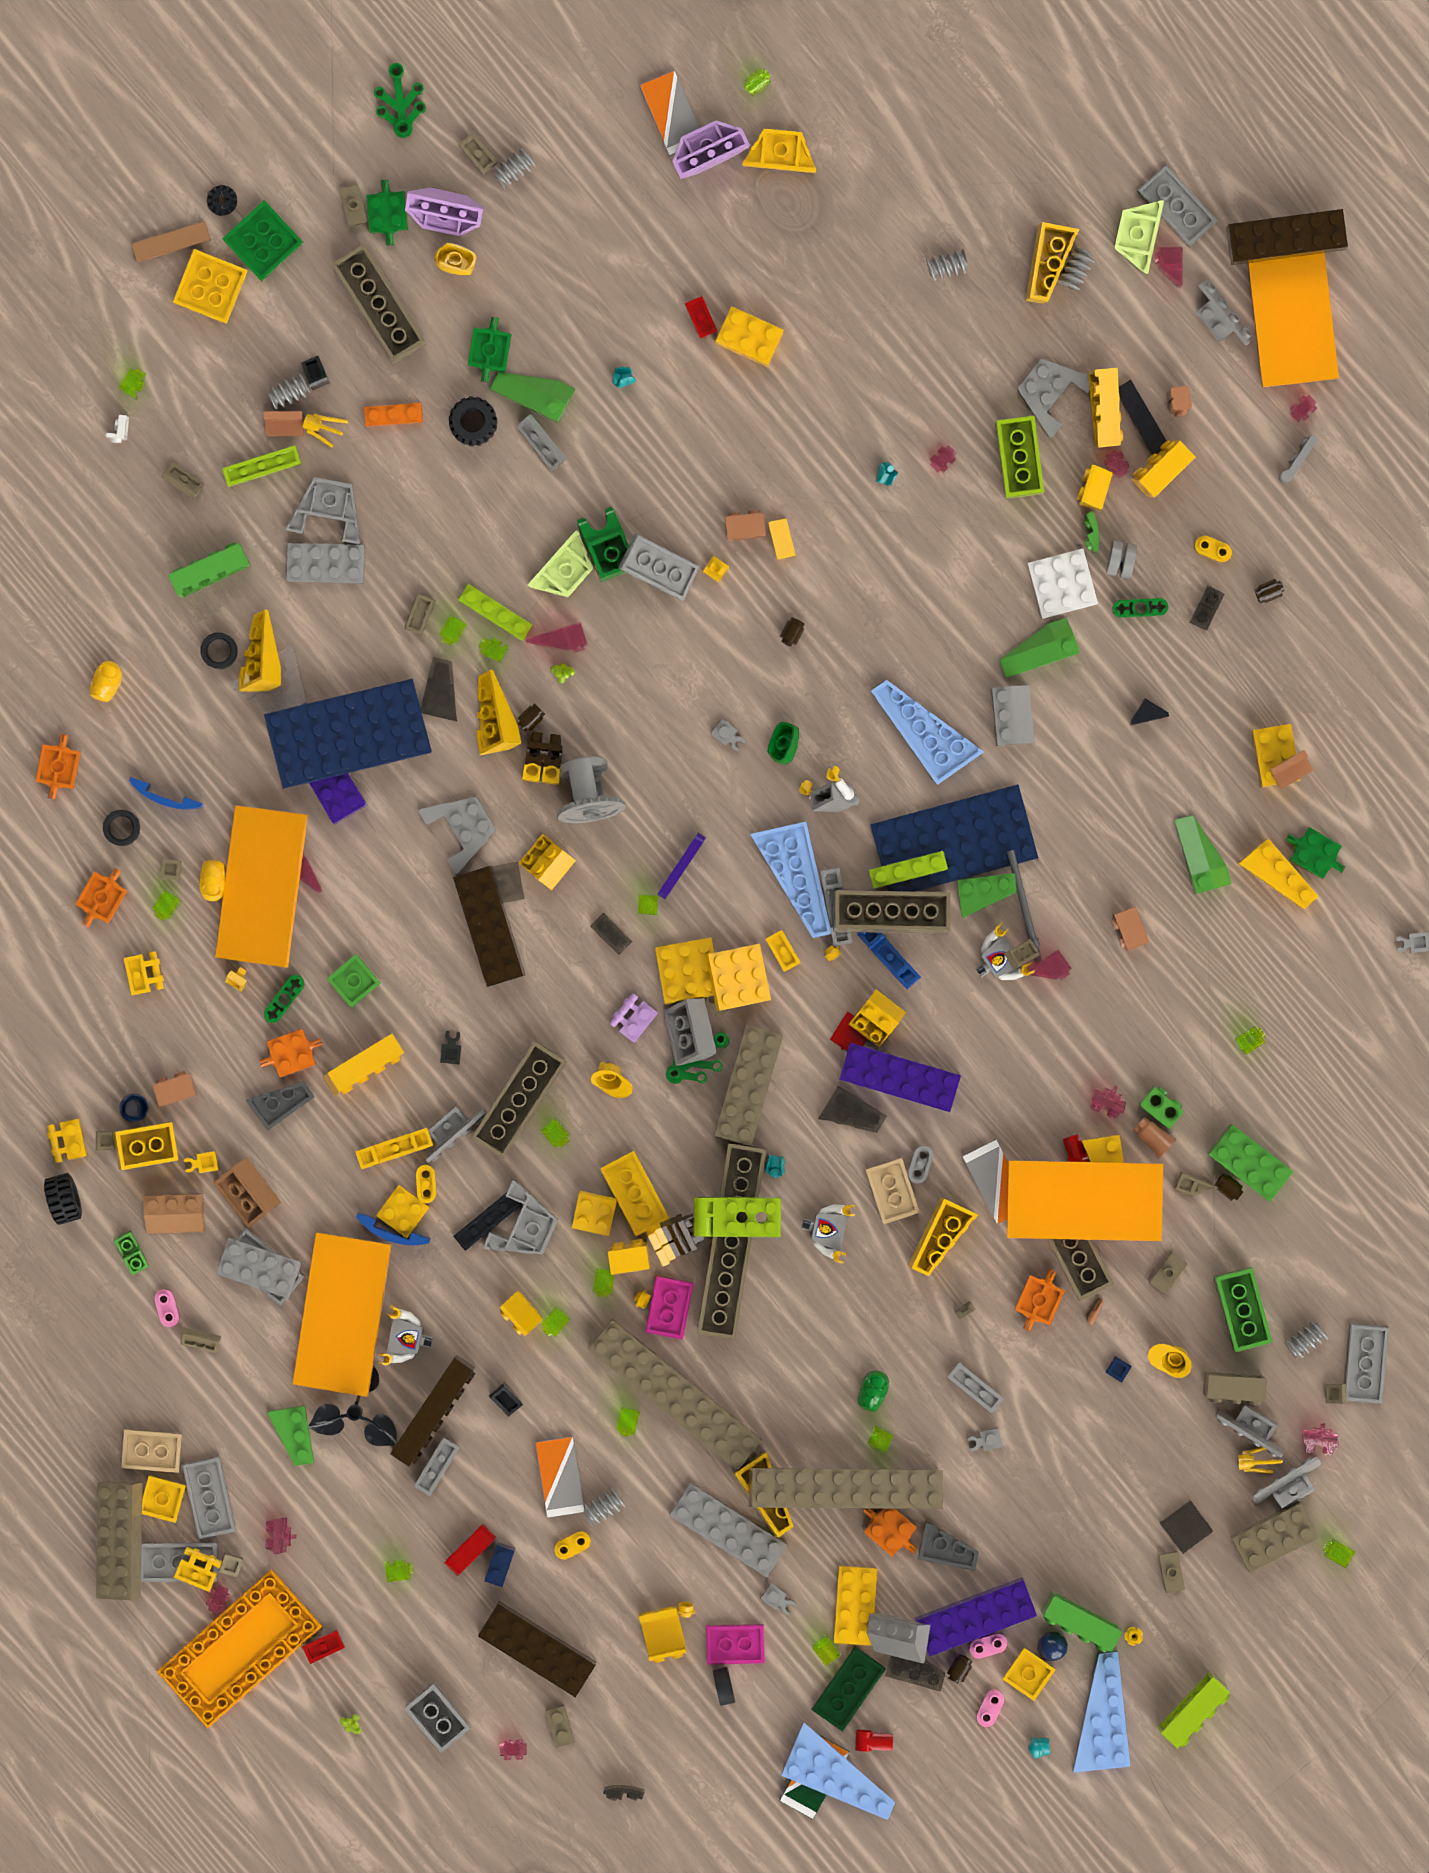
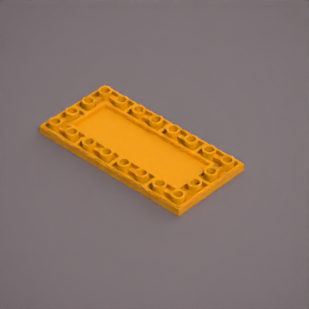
[1248,253,1339,388]
[215,805,308,968]
[1007,1160,1163,1241]
[293,1232,392,1397]
[157,1569,322,1729]

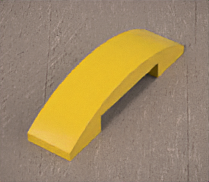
[355,1127,434,1170]

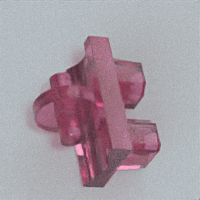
[1091,1085,1126,1119]
[1302,1423,1339,1455]
[265,1517,297,1554]

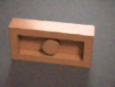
[263,411,304,437]
[1269,750,1314,789]

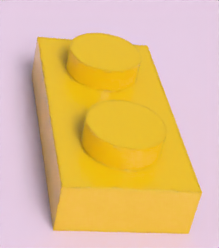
[765,930,801,972]

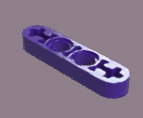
[657,832,706,899]

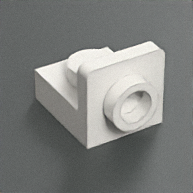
[105,415,129,443]

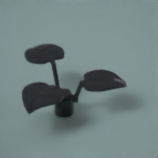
[309,1365,397,1446]

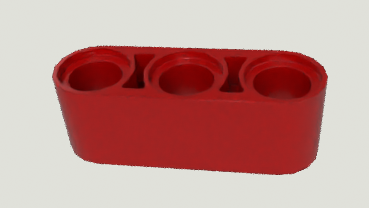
[444,1524,496,1576]

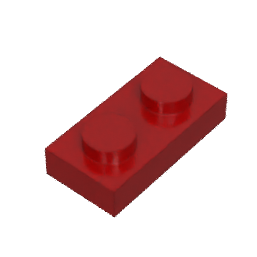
[685,296,718,339]
[302,1630,345,1664]

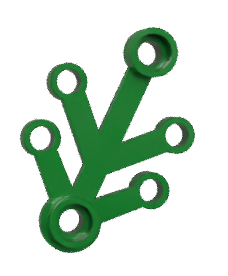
[374,63,426,138]
[665,1032,730,1084]

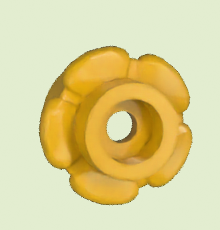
[824,945,841,962]
[634,1290,651,1309]
[677,1602,695,1618]
[1124,1627,1143,1646]

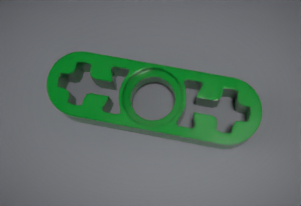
[1112,598,1169,618]
[264,975,305,1023]

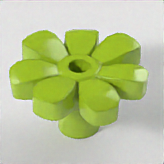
[550,663,575,683]
[339,1714,362,1734]

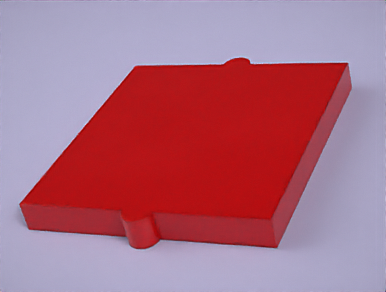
[830,1011,867,1050]

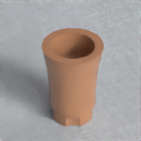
[1133,1117,1177,1159]

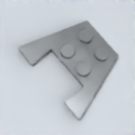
[1017,359,1089,439]
[286,477,360,545]
[418,797,496,875]
[483,1180,558,1255]

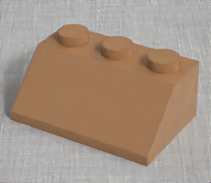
[214,1157,282,1228]
[143,1193,205,1234]

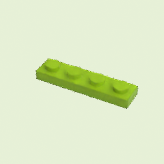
[222,445,301,487]
[458,584,533,641]
[869,851,948,889]

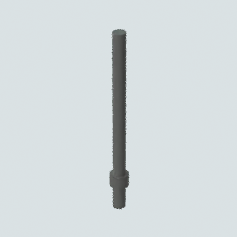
[1007,850,1042,963]

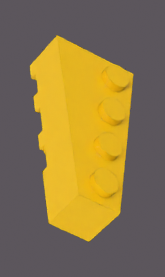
[1025,222,1079,304]
[1088,368,1123,448]
[1238,838,1319,909]
[323,1033,404,1096]
[1081,1134,1124,1163]
[908,1197,978,1276]
[733,1451,794,1538]

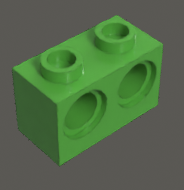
[1139,1087,1184,1129]

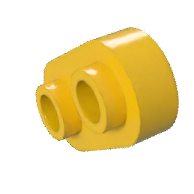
[1194,536,1232,563]
[416,1165,437,1203]
[554,1531,591,1559]

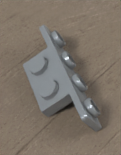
[1196,280,1254,345]
[425,1106,486,1163]
[1215,1403,1284,1458]
[1252,1456,1321,1510]

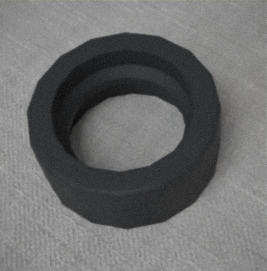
[200,632,238,669]
[103,810,140,846]
[713,1667,735,1706]

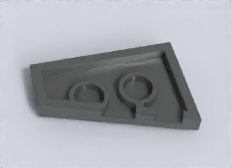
[246,1082,315,1131]
[918,1521,979,1571]

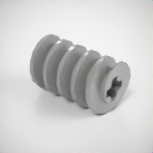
[494,149,536,189]
[1057,247,1095,291]
[926,249,968,281]
[268,373,311,410]
[1285,1322,1329,1361]
[584,1488,626,1527]

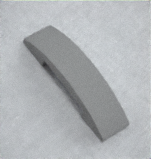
[820,868,853,946]

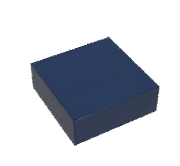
[1105,1356,1132,1383]

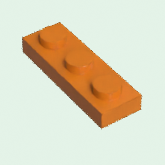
[364,403,423,427]

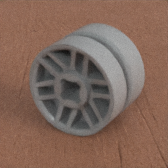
[1106,540,1137,579]

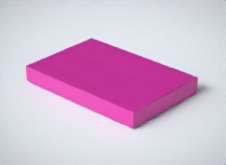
[645,1275,694,1340]
[706,1624,765,1665]

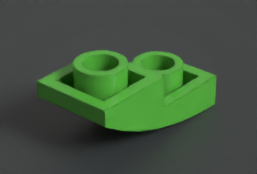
[1083,511,1099,554]
[114,1230,149,1275]

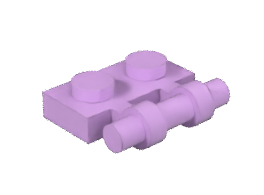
[609,993,658,1043]

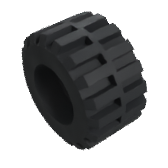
[448,396,498,447]
[44,1173,82,1225]

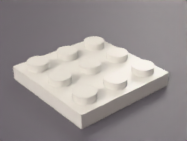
[1027,548,1098,619]

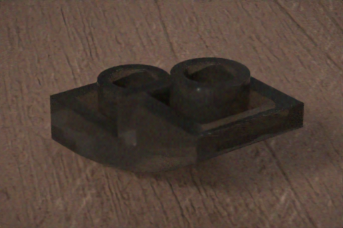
[1189,585,1224,631]
[590,913,633,955]
[603,1785,645,1801]

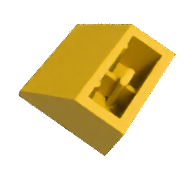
[1077,464,1113,511]
[519,834,576,890]
[849,989,906,1047]
[499,1290,544,1336]

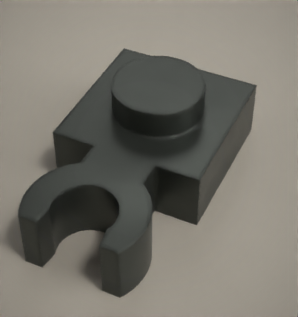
[440,1031,461,1065]

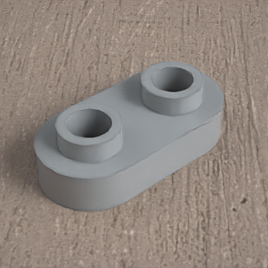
[908,1146,933,1183]

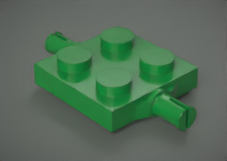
[366,180,408,246]
[467,317,512,383]
[1285,827,1346,880]

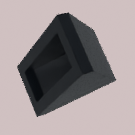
[301,356,330,390]
[1130,698,1169,726]
[489,1381,523,1417]

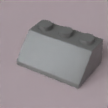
[991,685,1035,746]
[664,998,717,1066]
[867,1613,930,1663]

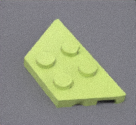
[1114,200,1164,274]
[528,530,593,598]

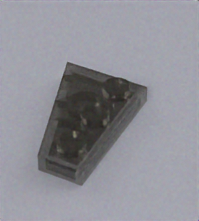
[421,657,457,722]
[885,1655,946,1692]

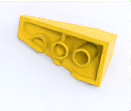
[239,609,281,692]
[476,670,521,755]

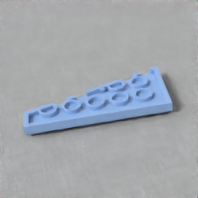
[871,680,984,785]
[750,822,832,938]
[1073,1651,1130,1773]
[781,1721,895,1820]

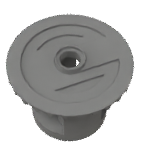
[557,756,626,823]

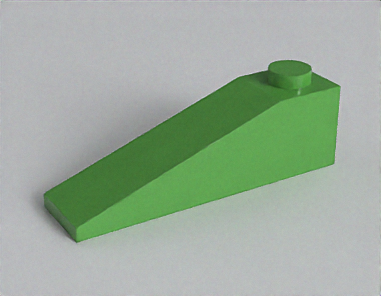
[490,372,576,423]
[1000,618,1080,678]
[1174,815,1232,894]

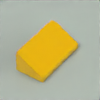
[768,518,796,560]

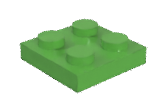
[327,954,381,1008]

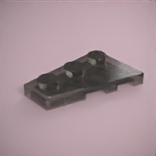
[818,1086,887,1133]

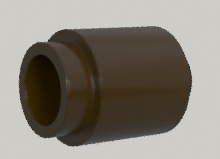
[1254,579,1285,604]
[779,617,805,647]
[517,703,545,732]
[1214,1173,1244,1201]
[947,1654,973,1684]

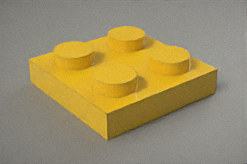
[376,1185,430,1238]
[572,1191,617,1236]
[142,1475,186,1523]
[1002,1647,1056,1701]

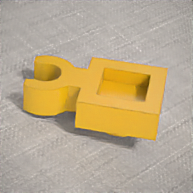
[184,1151,219,1173]

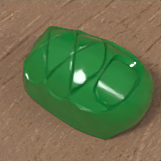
[767,721,799,765]
[857,1370,890,1412]

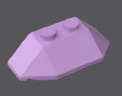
[672,120,750,179]
[405,188,483,236]

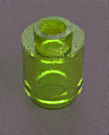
[743,68,771,97]

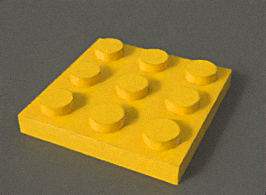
[173,249,248,324]
[655,937,714,1005]
[705,944,771,1011]

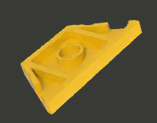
[742,129,816,173]

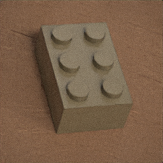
[1204,1372,1267,1405]

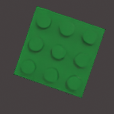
[222,200,304,282]

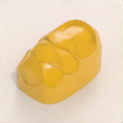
[434,243,476,276]
[89,660,123,702]
[199,860,227,901]

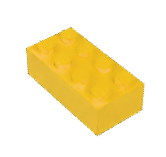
[608,1239,651,1275]

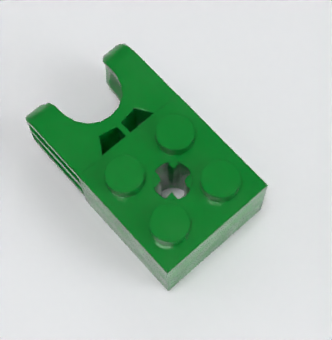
[577,507,629,582]

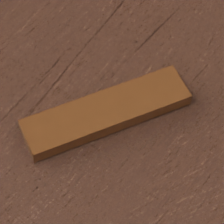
[132,221,211,263]

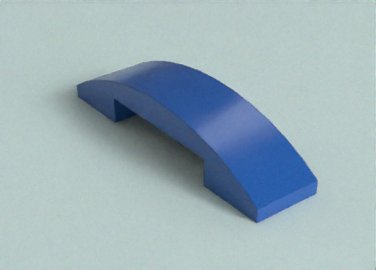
[129,777,204,810]
[857,932,921,990]
[356,1212,431,1245]

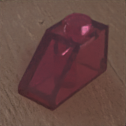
[1154,247,1183,288]
[1029,950,1072,980]

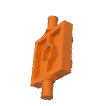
[35,734,81,799]
[75,867,128,928]
[259,1028,323,1077]
[1014,1269,1065,1331]
[863,1508,917,1557]

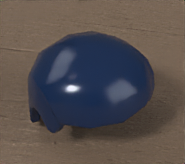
[119,1093,149,1122]
[1037,1632,1068,1661]

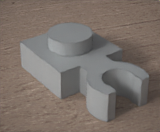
[711,719,746,752]
[1395,932,1429,953]
[967,1428,1003,1451]
[760,1583,796,1615]

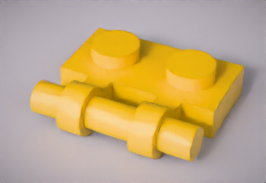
[124,951,164,996]
[47,1118,88,1163]
[174,1547,222,1592]

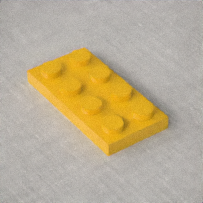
[600,1151,670,1236]
[834,1565,877,1646]

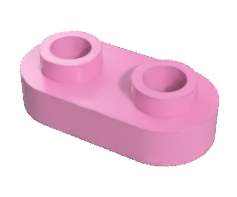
[154,1289,180,1327]
[969,1633,1007,1659]
[976,1689,1004,1727]

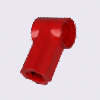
[1063,1134,1089,1162]
[855,1730,893,1752]

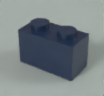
[484,1542,516,1587]

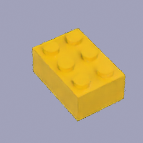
[716,306,784,368]
[1131,440,1196,498]
[1251,724,1301,788]
[112,1122,178,1170]

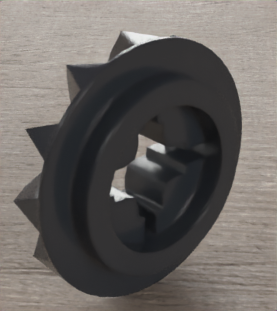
[206,185,237,216]

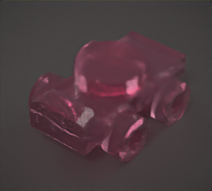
[1290,395,1317,422]
[930,445,956,473]
[1104,450,1130,478]
[206,1585,231,1614]
[500,1739,527,1760]

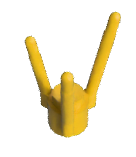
[303,413,348,447]
[1238,1442,1283,1474]

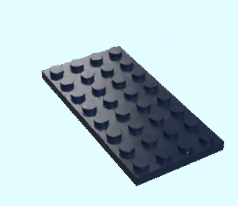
[263,678,432,789]
[870,784,1038,892]

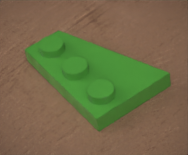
[958,873,1017,918]
[267,1406,314,1466]

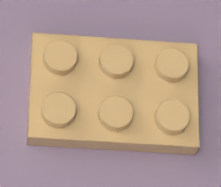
[865,1158,920,1225]
[121,1429,182,1473]

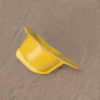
[591,1062,633,1098]
[1148,1344,1192,1378]

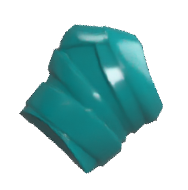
[612,367,636,388]
[875,462,898,486]
[764,1155,785,1179]
[1028,1737,1051,1759]

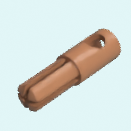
[1086,1299,1104,1325]

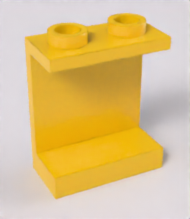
[639,1605,687,1663]

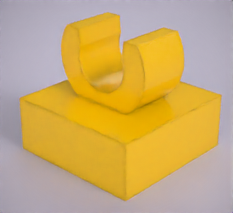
[703,556,729,583]
[225,967,247,992]

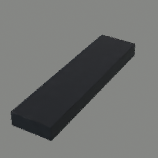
[1118,380,1167,455]
[453,1192,522,1251]

